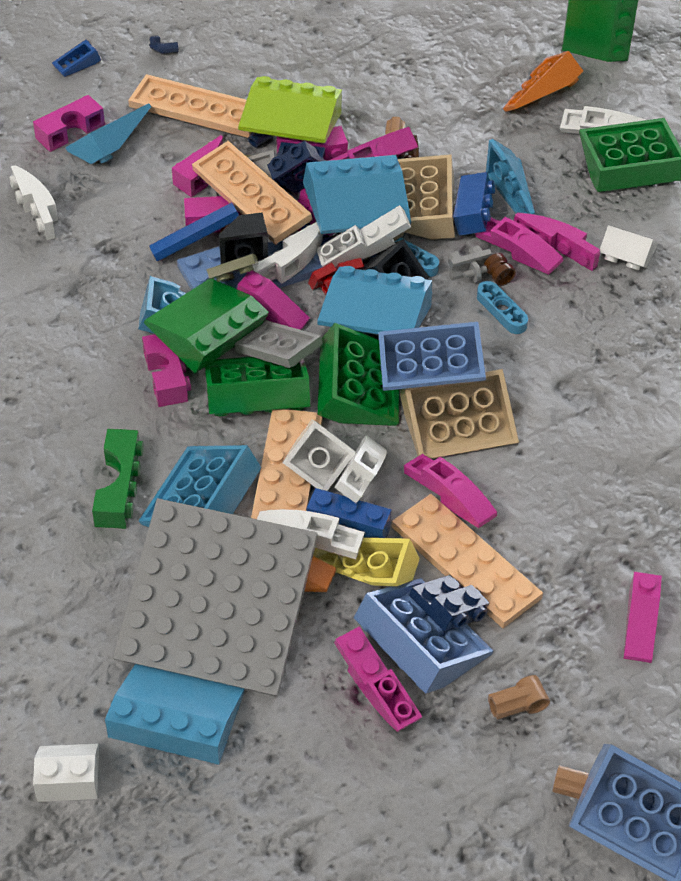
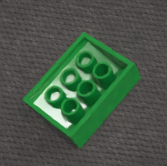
[562,0,638,62]
[579,118,681,192]
[144,279,269,373]
[317,323,399,426]
[205,357,310,416]

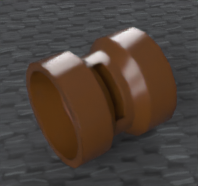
[484,253,516,286]

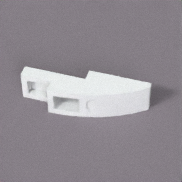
[560,106,645,134]
[9,165,58,240]
[316,205,411,267]
[253,222,323,284]
[334,435,387,503]
[257,509,365,559]

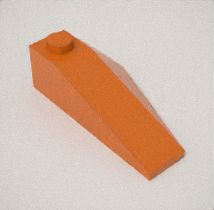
[503,51,583,112]

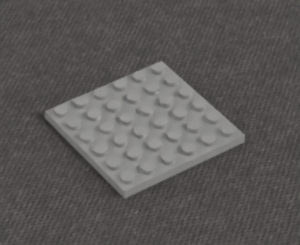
[113,498,318,697]

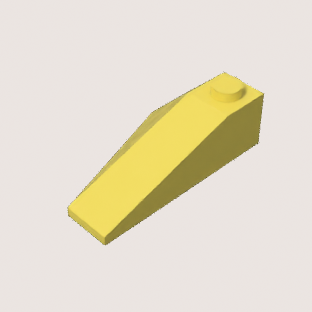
[313,538,420,586]

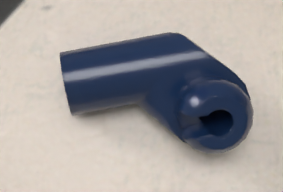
[149,35,179,54]

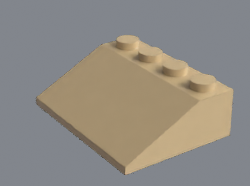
[398,154,455,239]
[400,369,519,459]

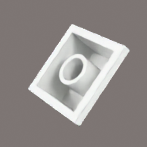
[600,225,659,270]
[282,419,356,491]
[33,744,99,802]

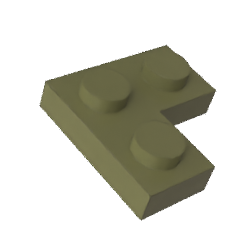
[206,254,259,283]

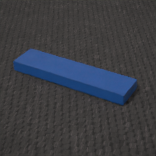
[149,202,239,261]

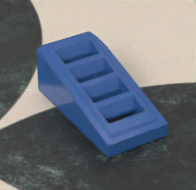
[52,40,101,77]

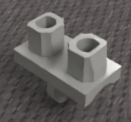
[448,245,492,283]

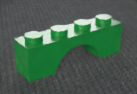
[92,429,144,529]

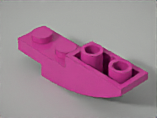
[329,127,418,161]
[514,213,600,271]
[475,217,563,275]
[404,454,497,528]
[334,626,422,732]

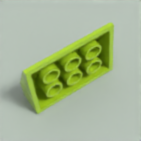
[238,76,342,143]

